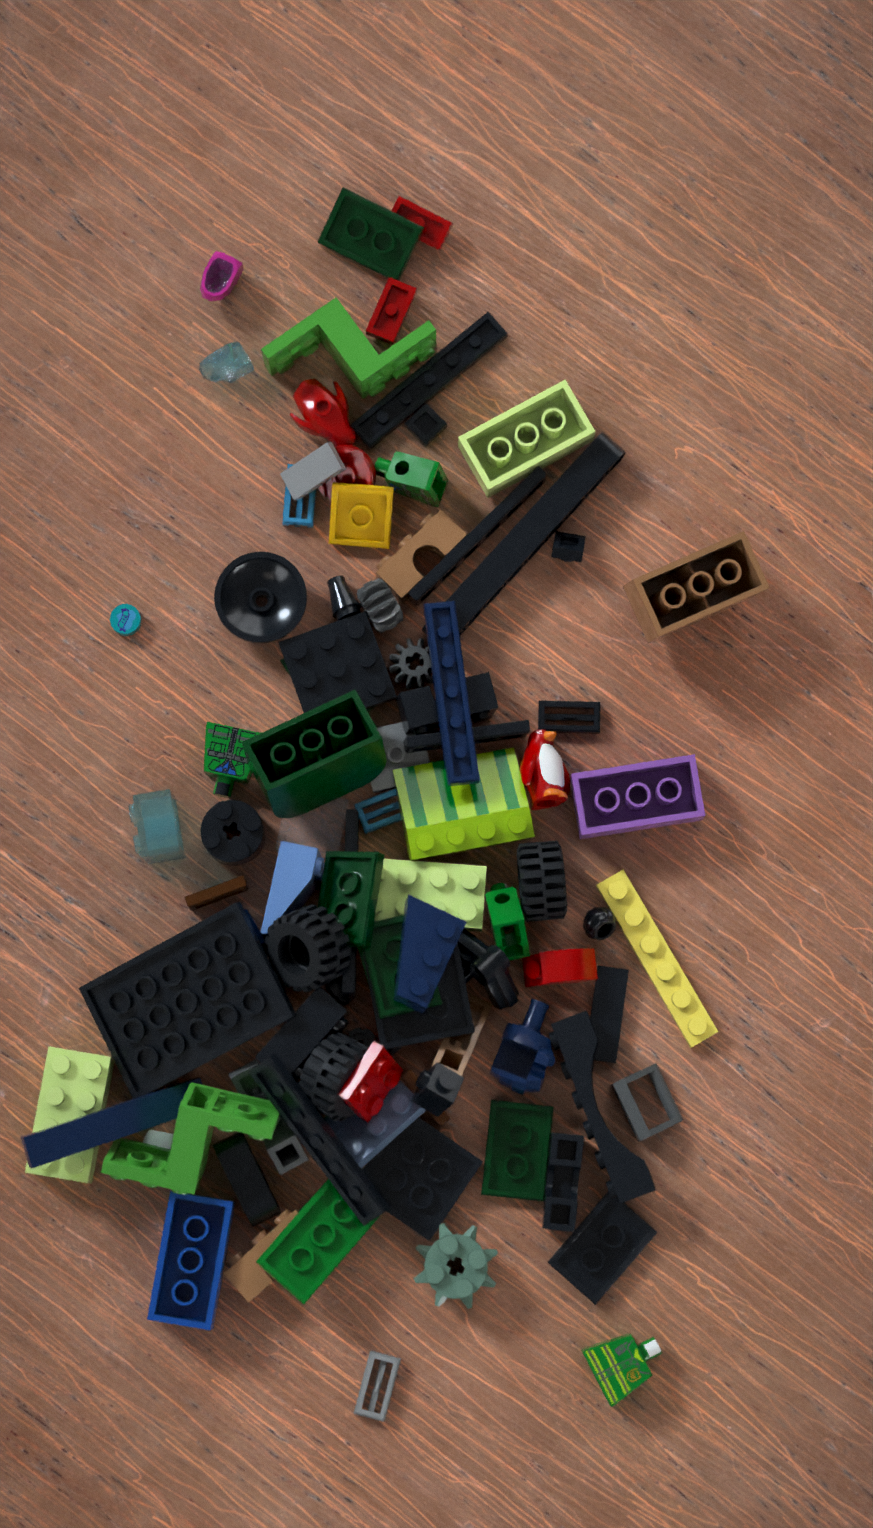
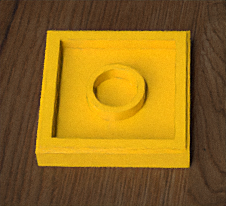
[328,482,394,549]

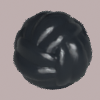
[583,907,616,940]

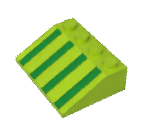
[392,747,535,861]

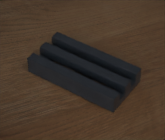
[538,700,600,734]

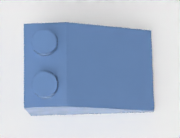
[260,841,324,938]

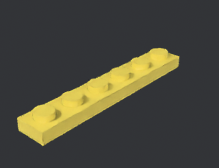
[596,870,718,1048]

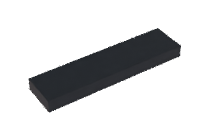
[403,720,530,753]

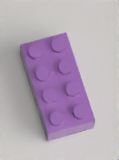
[570,754,705,840]

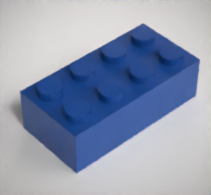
[147,1191,236,1330]

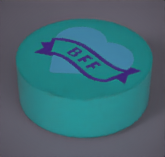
[110,604,142,636]

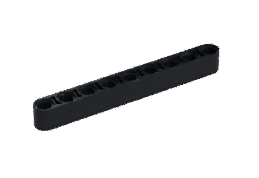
[422,432,626,636]

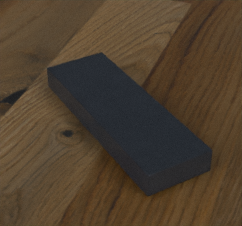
[590,965,629,1064]

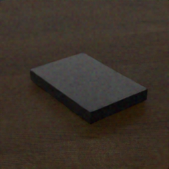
[547,1191,658,1305]

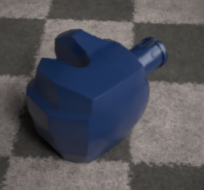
[489,999,556,1095]

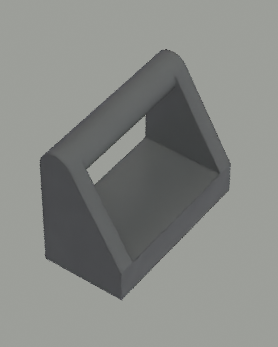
[611,1063,683,1142]

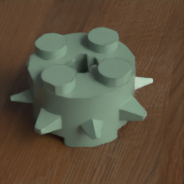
[414,1223,498,1309]

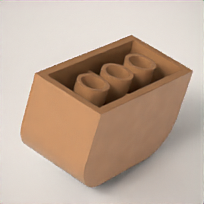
[623,531,770,643]

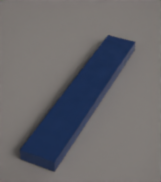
[423,601,480,786]
[20,1077,202,1168]

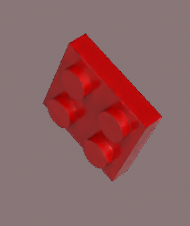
[338,1041,403,1123]

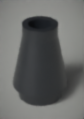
[327,576,362,621]

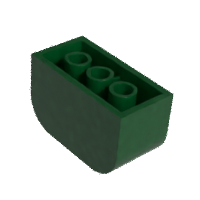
[241,690,387,818]

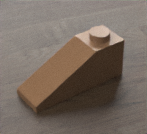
[431,993,492,1076]

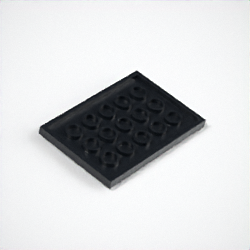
[79,902,297,1099]

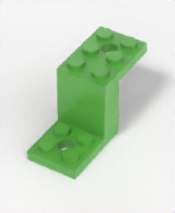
[261,297,436,399]
[101,1082,281,1195]

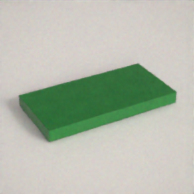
[255,1179,382,1305]

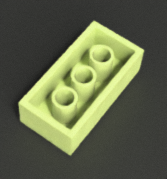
[458,380,596,498]
[374,859,487,932]
[25,1046,115,1183]

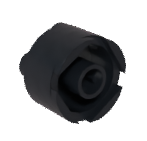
[200,800,265,866]

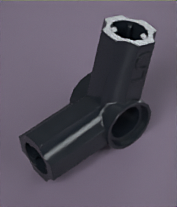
[458,929,519,1010]

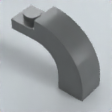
[229,1059,309,1175]

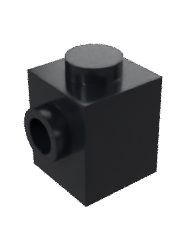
[411,1062,464,1117]

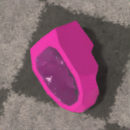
[200,251,244,302]

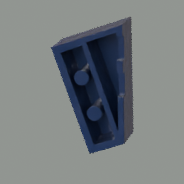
[394,895,466,1014]

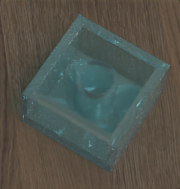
[129,789,185,864]

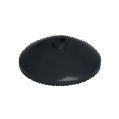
[214,552,307,644]

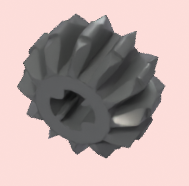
[357,578,403,633]
[389,638,433,690]

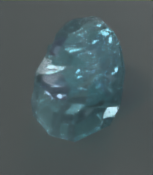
[199,341,254,383]

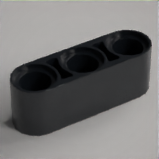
[213,1132,281,1227]

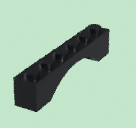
[548,1011,656,1204]

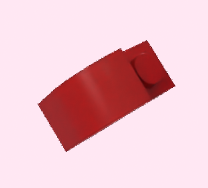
[522,948,598,987]

